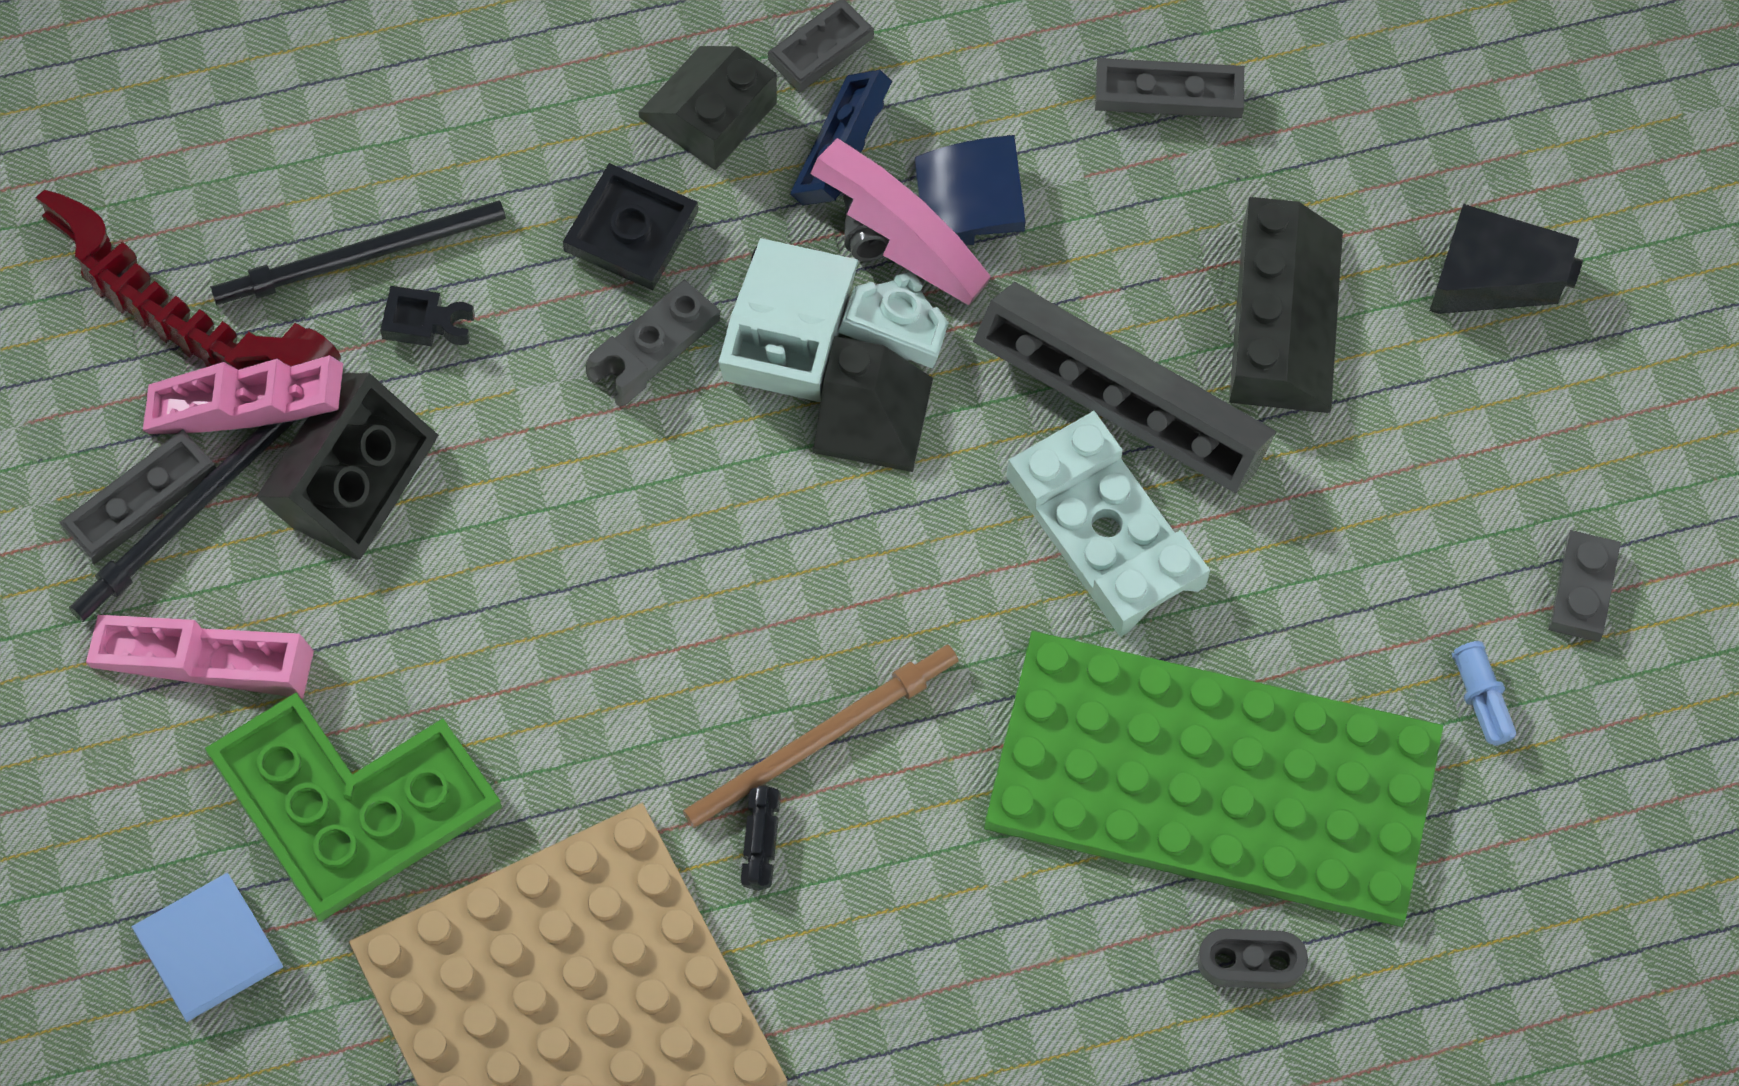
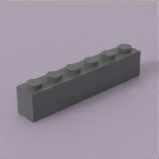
[973,282,1277,493]

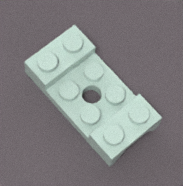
[1006,411,1210,637]

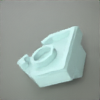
[838,272,949,369]

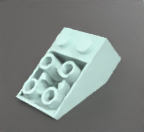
[719,238,858,402]

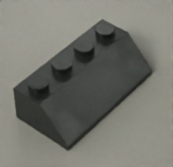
[1229,197,1343,413]

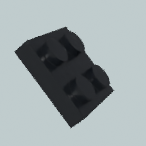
[563,163,698,291]

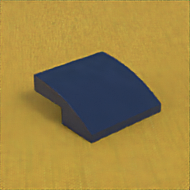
[914,135,1026,245]

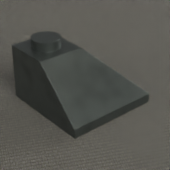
[813,336,933,472]

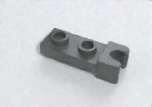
[586,279,720,406]

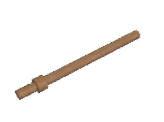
[683,644,959,828]

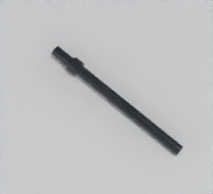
[210,200,506,306]
[69,420,296,622]

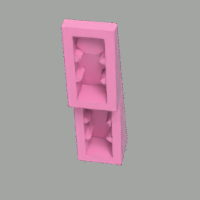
[86,615,314,699]

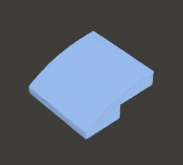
[131,872,283,1022]

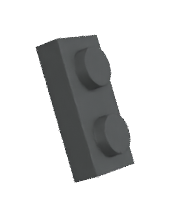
[1548,530,1621,642]

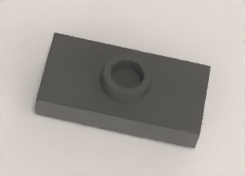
[768,0,874,92]

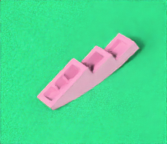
[811,138,991,305]
[143,355,343,434]

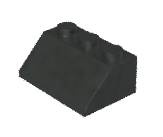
[256,373,439,559]

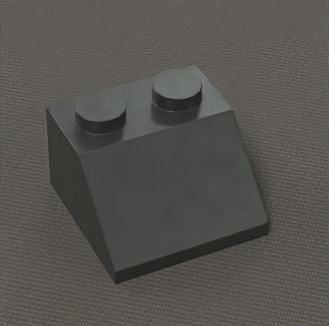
[638,46,777,171]

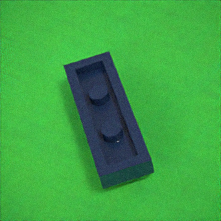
[790,69,892,206]

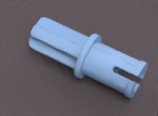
[1451,641,1516,746]

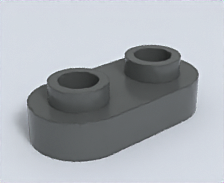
[1197,929,1308,989]

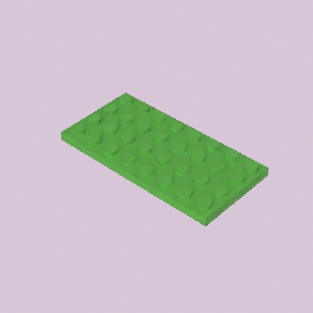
[984,631,1444,927]

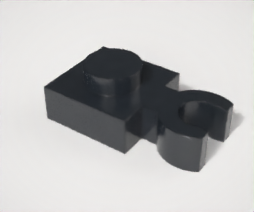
[380,286,475,347]

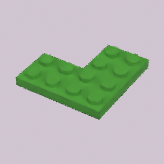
[205,693,502,923]

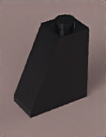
[1429,204,1583,314]

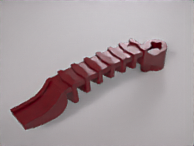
[35,190,341,370]

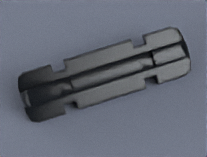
[741,785,781,891]

